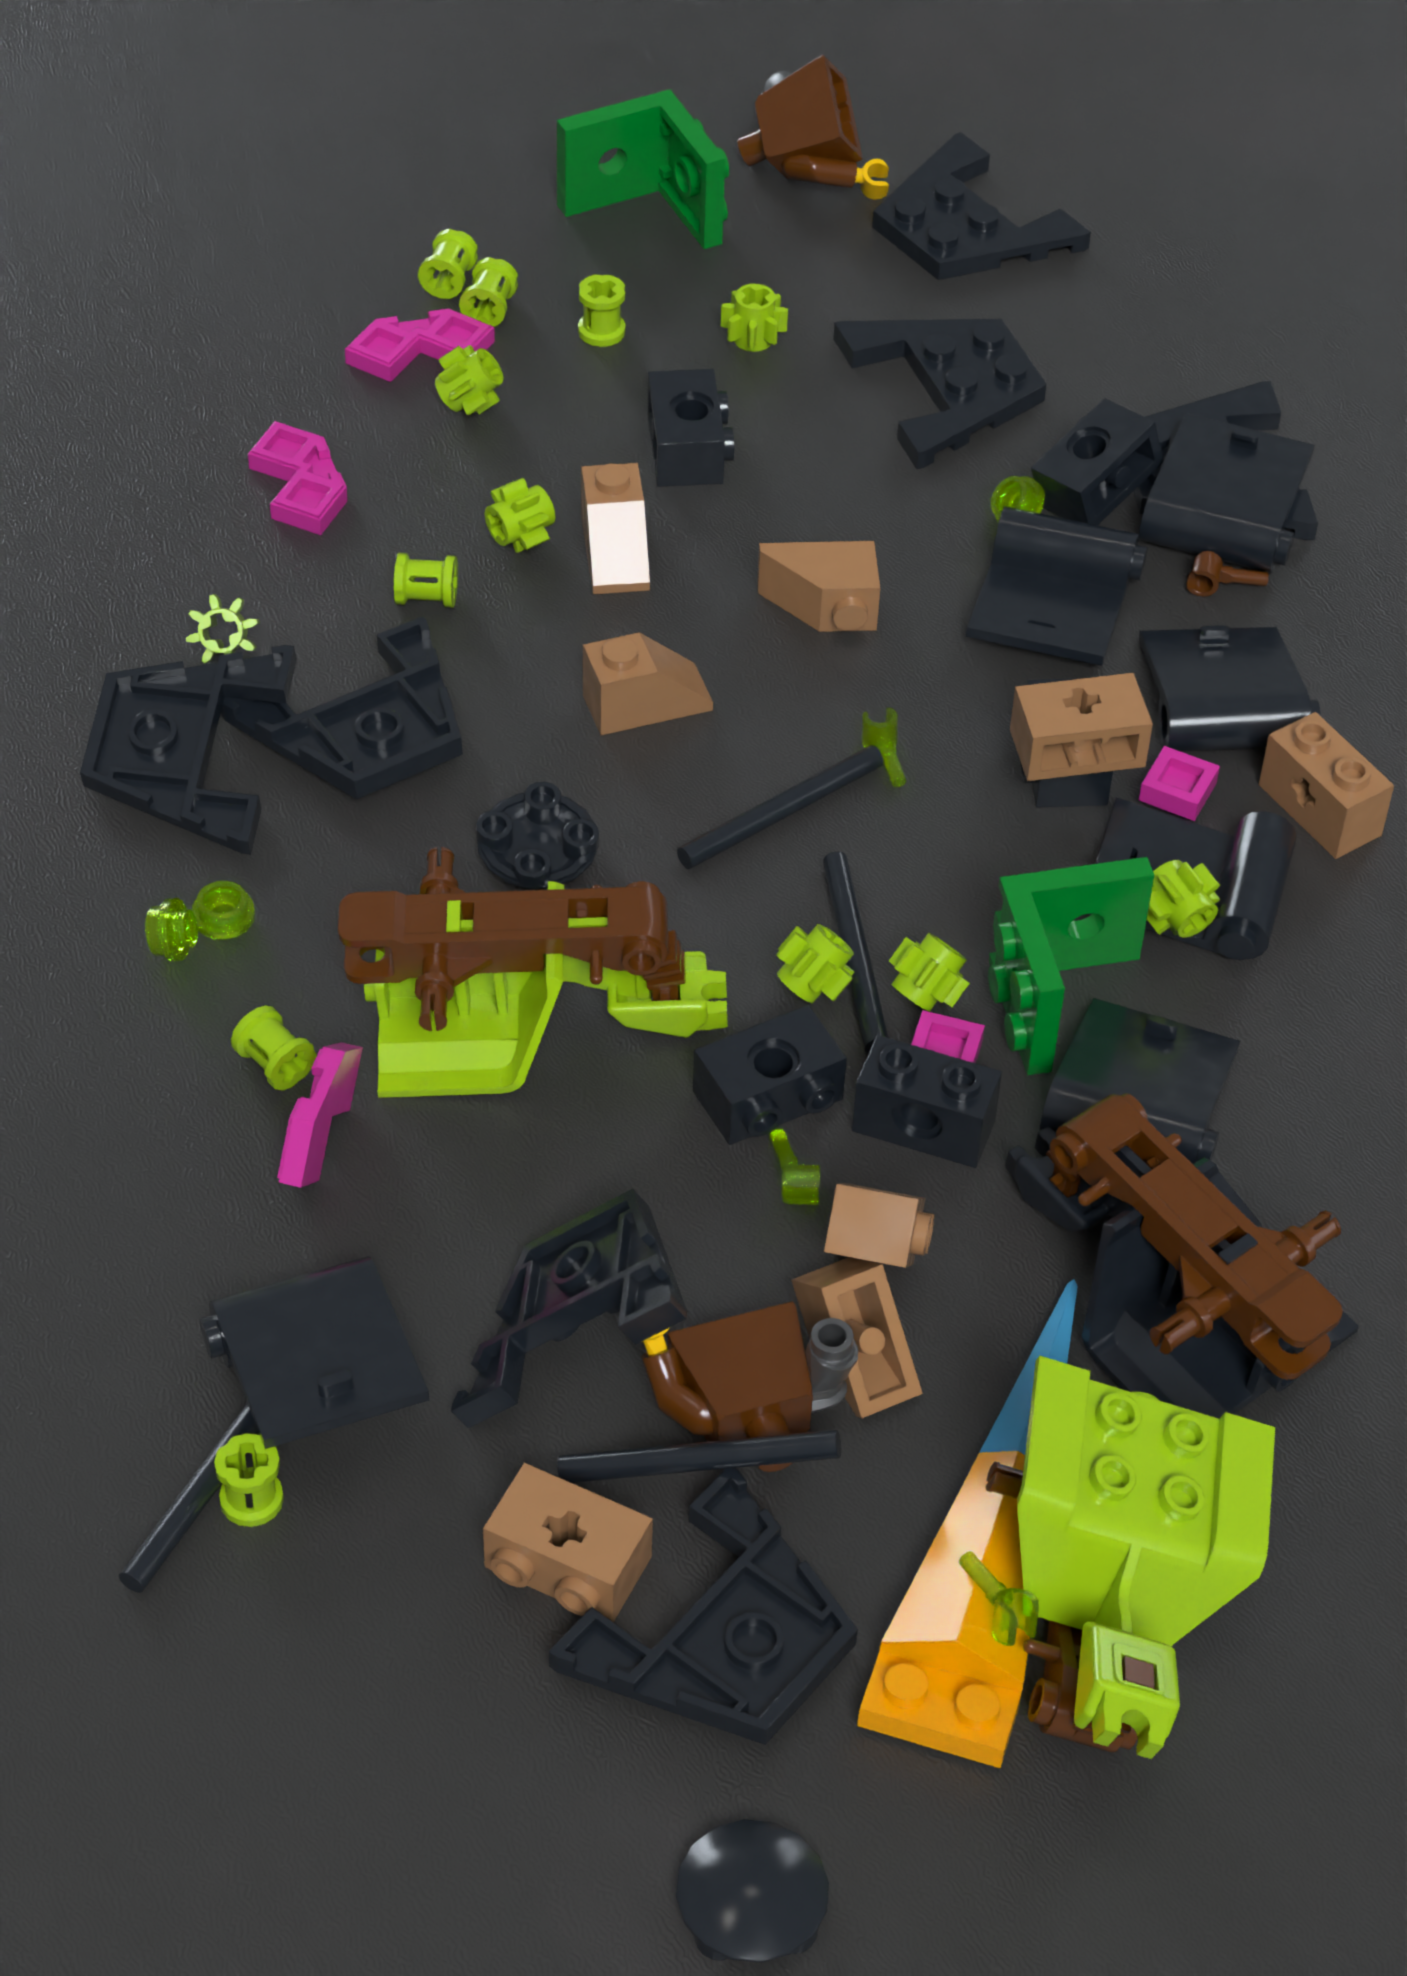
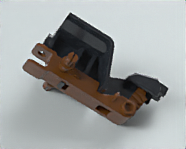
[1005,1093,1359,1419]

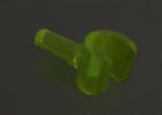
[862,707,906,787]
[769,1129,820,1205]
[959,1551,1039,1646]

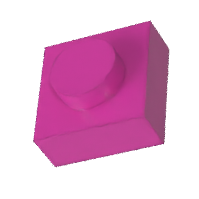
[1139,746,1220,821]
[911,1010,985,1063]

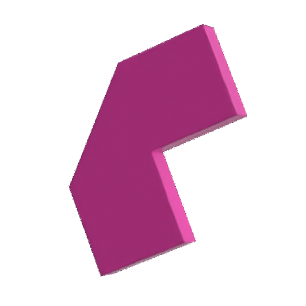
[345,308,495,382]
[248,421,348,535]
[277,1042,363,1188]

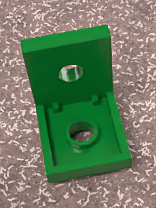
[556,89,729,249]
[988,857,1155,1076]

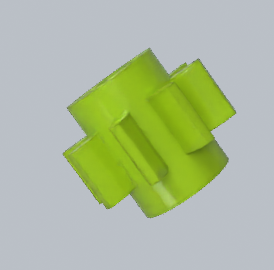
[721,284,788,352]
[435,345,504,415]
[484,478,556,553]
[186,594,260,664]
[1147,860,1220,938]
[776,924,854,1003]
[889,932,970,1012]

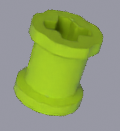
[418,229,478,299]
[459,257,518,327]
[578,275,626,347]
[394,553,458,608]
[231,1005,317,1090]
[214,1433,284,1527]

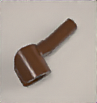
[1186,551,1269,597]

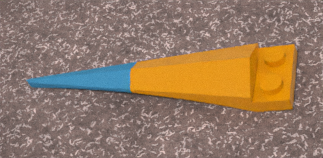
[857,1279,1078,1768]

